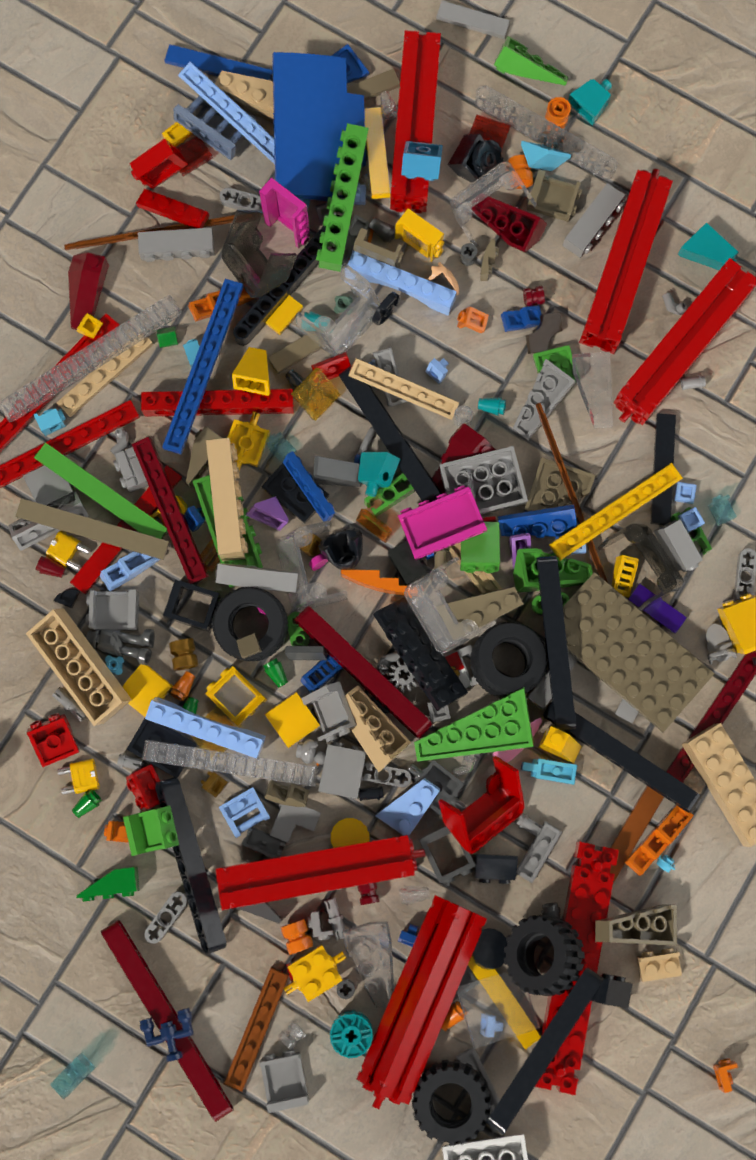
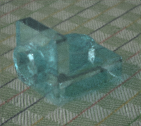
[266,432,297,463]
[708,494,737,526]

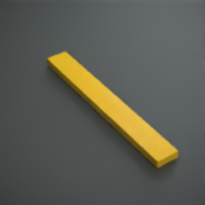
[549,463,683,561]

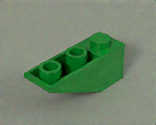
[76,867,140,902]

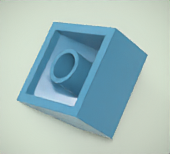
[401,141,443,181]

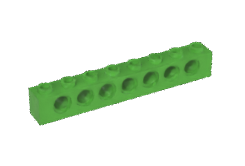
[316,123,369,272]

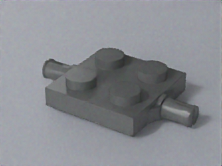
[408,760,465,815]

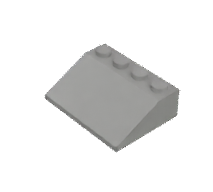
[439,446,528,515]

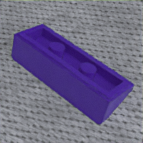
[628,584,687,634]

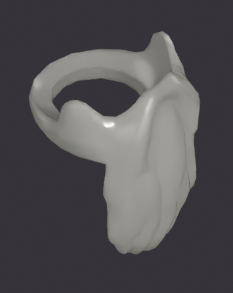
[706,623,737,664]

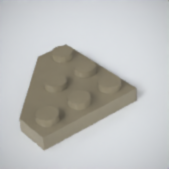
[524,457,595,512]

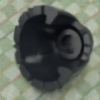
[318,528,363,570]

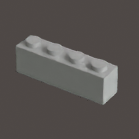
[563,183,625,258]
[138,228,215,262]

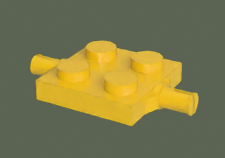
[227,412,270,471]
[284,945,347,1002]

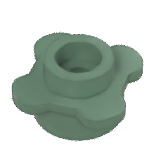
[334,296,353,315]

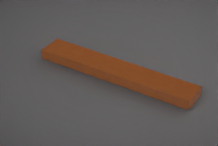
[610,786,664,883]
[224,967,289,1092]

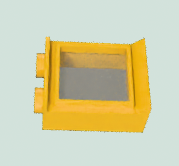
[395,209,444,262]
[205,666,267,728]

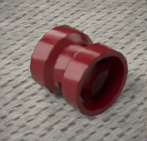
[523,286,545,307]
[357,882,380,905]

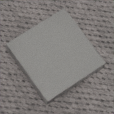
[23,466,74,506]

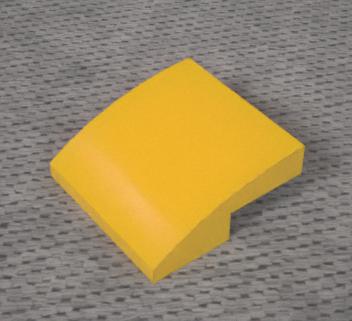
[122,664,173,717]
[265,692,320,748]

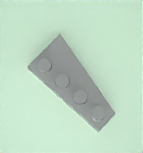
[513,359,576,441]

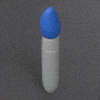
[354,427,375,464]

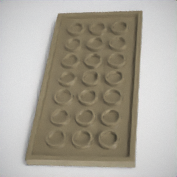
[543,572,715,732]

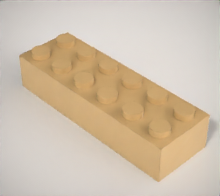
[206,438,248,562]
[26,608,132,726]
[682,723,756,847]

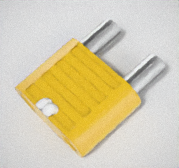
[45,530,91,571]
[57,758,100,795]

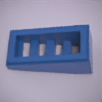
[300,655,342,693]

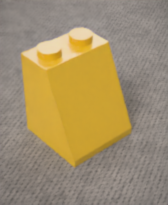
[717,593,756,655]

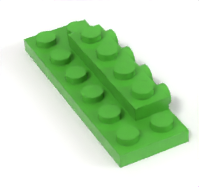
[193,475,263,588]

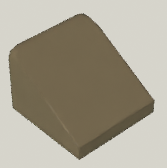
[236,633,262,659]

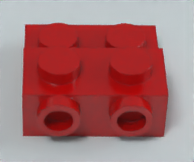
[27,713,80,768]

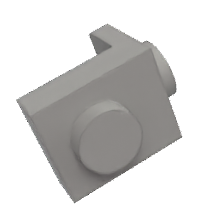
[307,911,334,940]

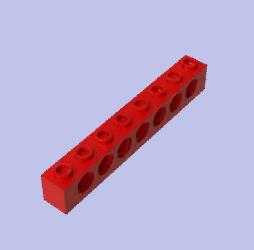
[141,389,294,417]

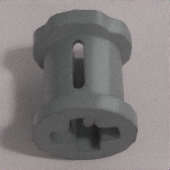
[460,243,477,266]
[337,979,355,999]

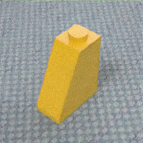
[232,347,270,396]
[538,726,582,764]

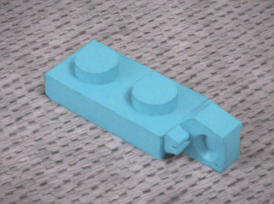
[521,759,577,785]

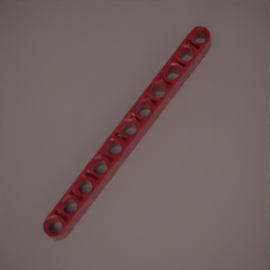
[101,920,234,1122]

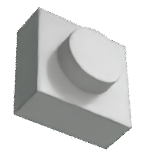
[427,702,450,723]

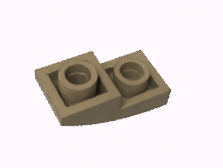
[480,239,499,281]

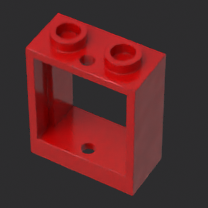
[129,138,188,189]

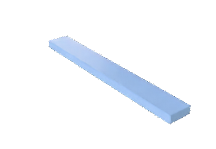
[178,62,275,164]

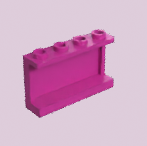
[259,178,310,249]
[398,485,487,560]

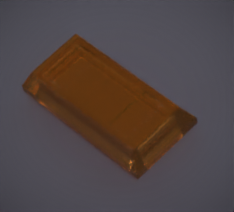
[356,509,392,543]

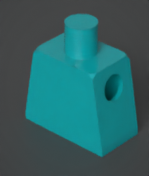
[568,79,612,125]
[358,452,400,497]

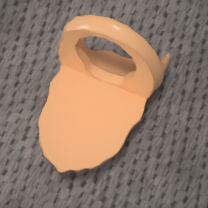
[426,262,459,295]

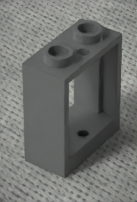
[419,827,476,885]

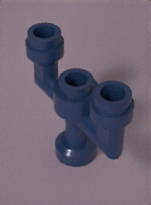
[139,1008,194,1062]

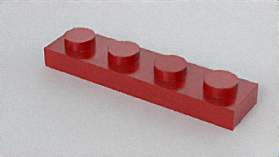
[136,189,210,229]

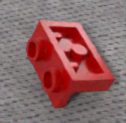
[126,764,160,812]

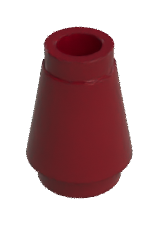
[35,556,66,578]

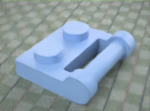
[219,787,270,838]

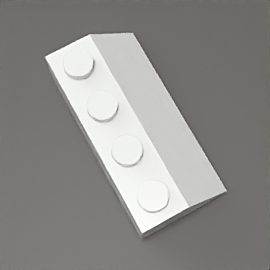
[442,1134,528,1160]

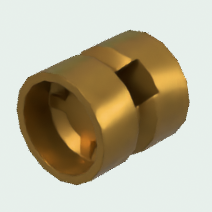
[169,638,199,671]

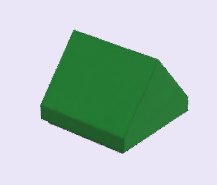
[157,327,178,348]

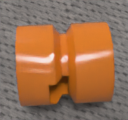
[544,97,571,131]
[508,155,533,189]
[280,919,314,955]

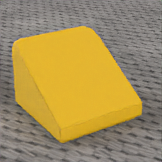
[77,313,103,339]

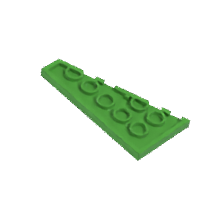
[414,687,534,762]

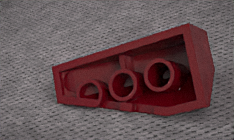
[471,192,547,253]
[68,252,109,330]
[432,423,496,494]

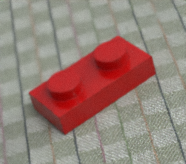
[311,352,351,384]

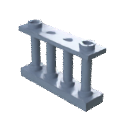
[174,96,258,160]

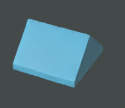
[521,141,572,171]

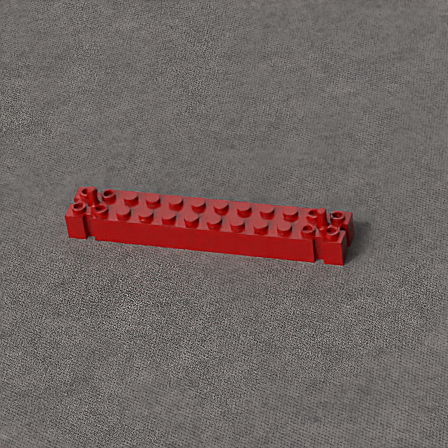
[535,842,619,1095]

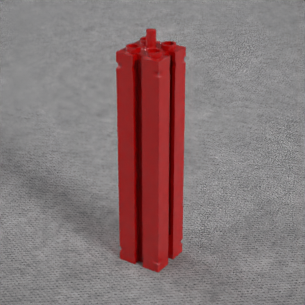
[390,30,441,214]
[579,168,673,354]
[614,258,756,425]
[215,835,425,910]
[356,895,487,1109]

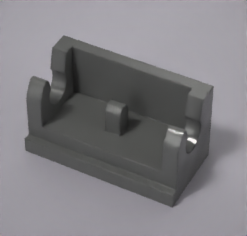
[241,827,286,859]

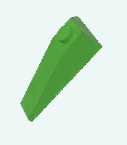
[494,36,568,85]
[513,548,593,593]

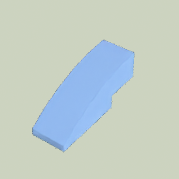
[100,552,160,591]

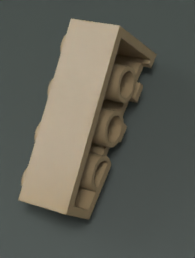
[215,71,274,124]
[345,686,411,772]

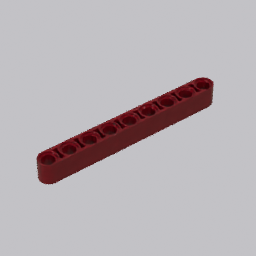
[294,606,433,739]

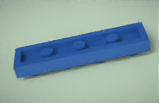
[283,451,335,523]

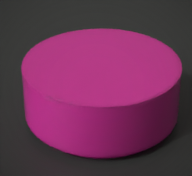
[309,554,328,571]

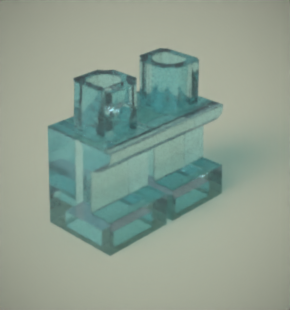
[50,1053,96,1099]

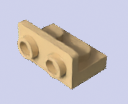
[637,948,682,982]

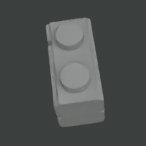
[113,447,149,492]

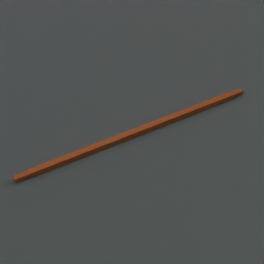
[64,211,264,250]
[535,403,609,584]

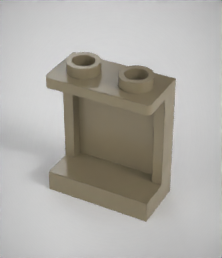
[527,169,582,222]
[353,228,404,269]

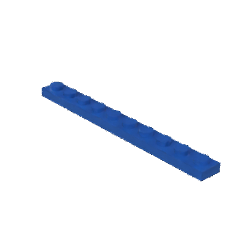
[162,279,243,455]

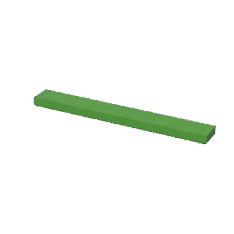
[34,443,168,539]

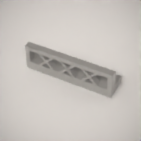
[8,491,89,551]

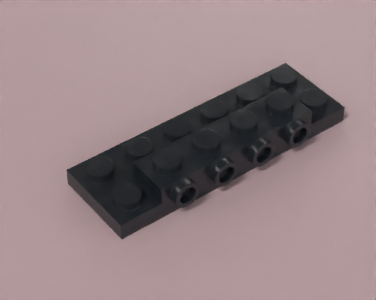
[373,597,468,711]

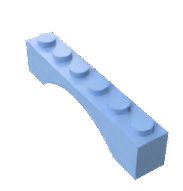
[346,251,457,316]
[145,697,266,759]

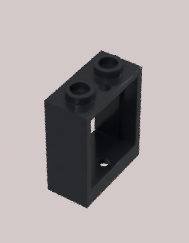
[163,579,221,632]

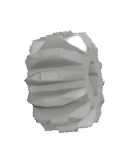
[388,660,418,693]

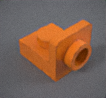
[457,306,489,333]
[104,821,129,843]
[713,1058,738,1093]

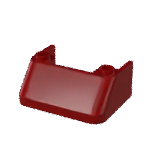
[438,756,525,854]

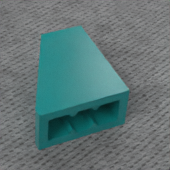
[678,223,739,270]

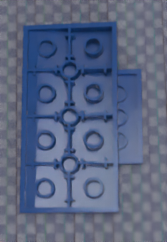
[272,52,366,202]

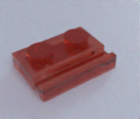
[469,114,511,150]
[177,136,213,177]

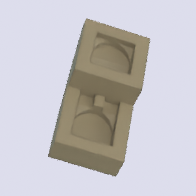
[264,780,309,807]

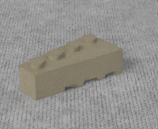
[436,586,523,640]
[595,904,677,946]

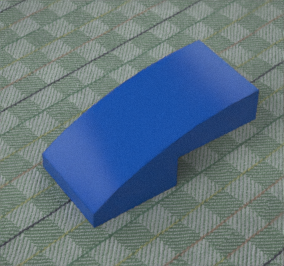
[501,306,542,332]

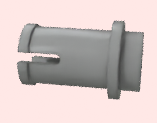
[681,374,706,390]
[117,753,143,770]
[516,814,543,837]

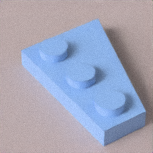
[375,778,440,837]

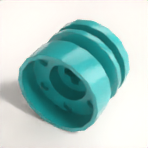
[330,1010,373,1058]

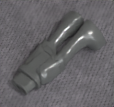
[86,629,155,665]

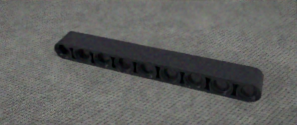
[233,215,340,346]
[339,364,442,502]
[537,556,576,731]
[543,702,702,813]
[155,777,226,955]
[486,967,604,1135]

